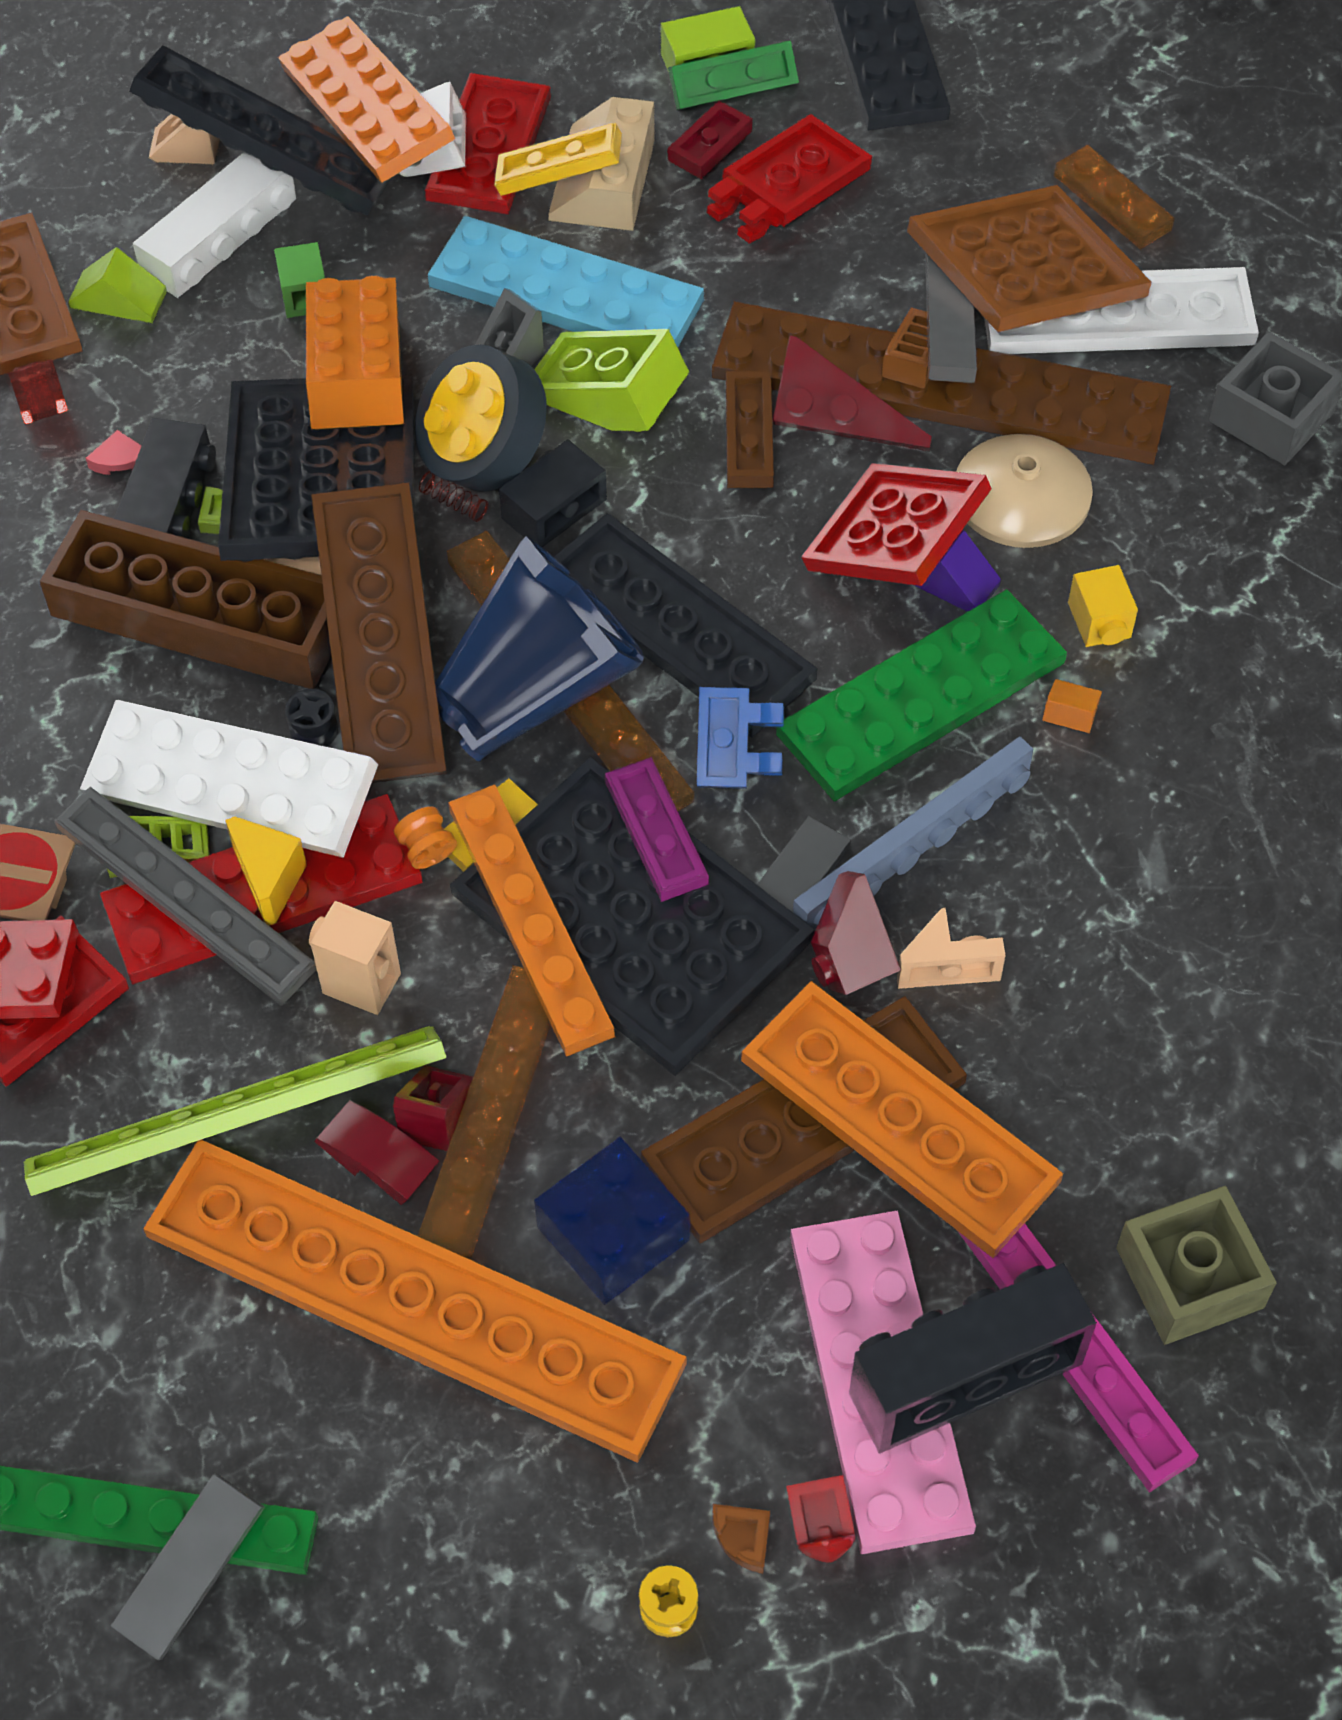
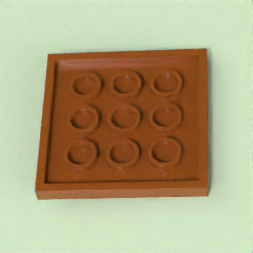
[907,185,1152,332]
[0,213,82,375]

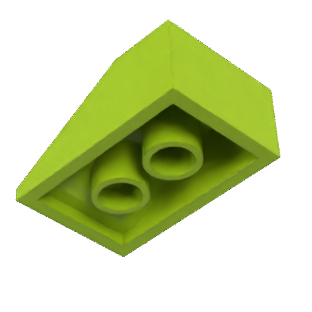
[534,329,689,432]

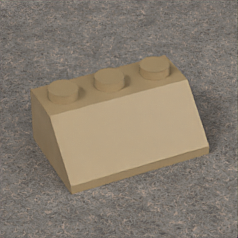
[548,97,655,231]

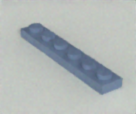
[793,736,1033,931]

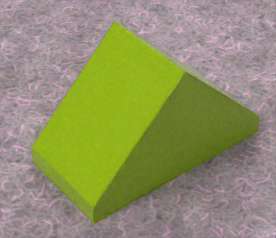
[68,247,167,323]

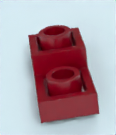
[314,1100,439,1206]

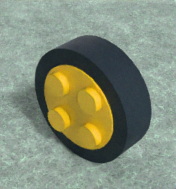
[415,344,546,491]

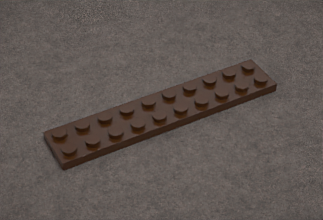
[712,301,1171,465]

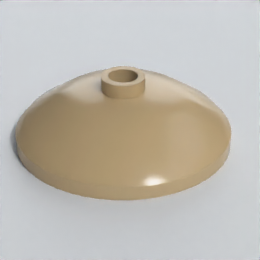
[956,434,1092,548]

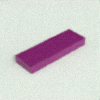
[605,757,709,902]

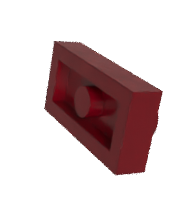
[667,101,753,179]

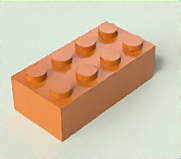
[306,276,404,429]

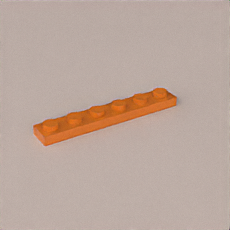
[448,785,615,1057]

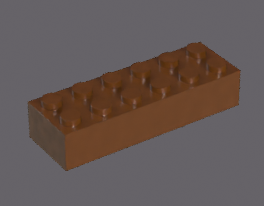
[39,510,331,689]

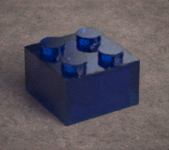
[534,1137,690,1305]

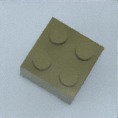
[1116,1186,1277,1345]

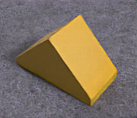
[225,816,307,926]

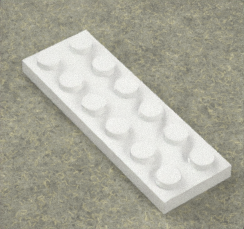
[984,267,1259,354]
[80,700,378,857]

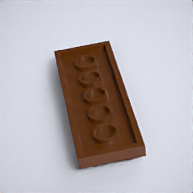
[311,483,447,783]
[641,996,967,1244]

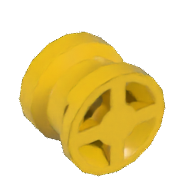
[639,1565,698,1637]

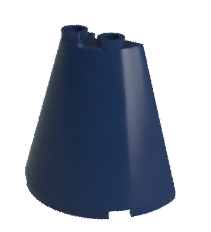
[435,536,644,761]

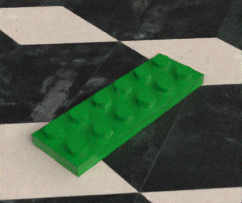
[776,589,1067,802]

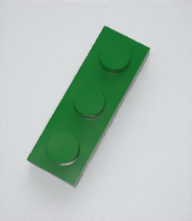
[668,40,799,110]

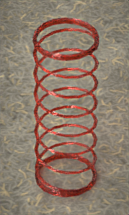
[419,471,488,522]

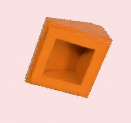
[1042,679,1102,733]

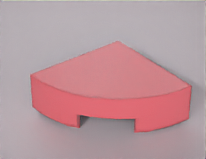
[86,430,141,475]

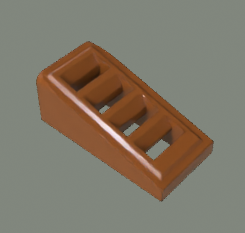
[882,307,929,389]

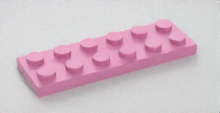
[790,1211,976,1555]

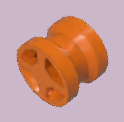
[394,806,457,869]

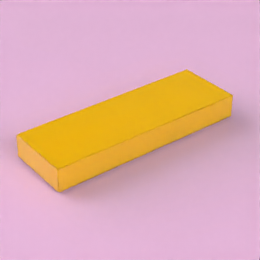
[494,123,622,196]

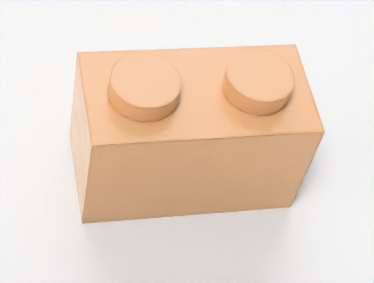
[309,901,401,1015]

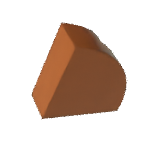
[712,1504,770,1574]

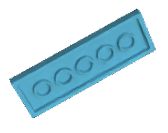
[428,216,704,347]

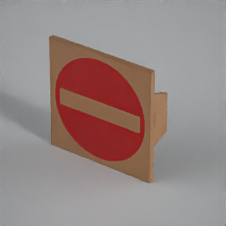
[0,824,76,921]

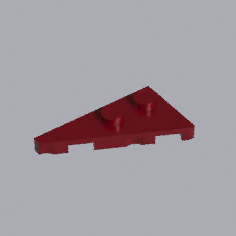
[773,336,932,452]

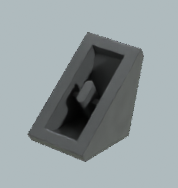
[475,288,544,366]

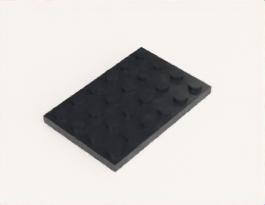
[218,374,415,562]
[450,757,815,1076]

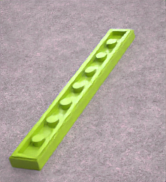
[24,1026,446,1196]

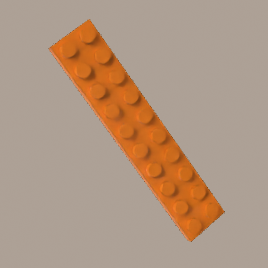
[143,1139,687,1463]

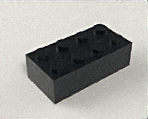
[849,1262,1097,1454]

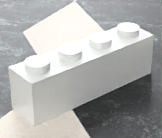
[133,152,296,298]

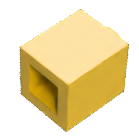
[1068,565,1138,647]

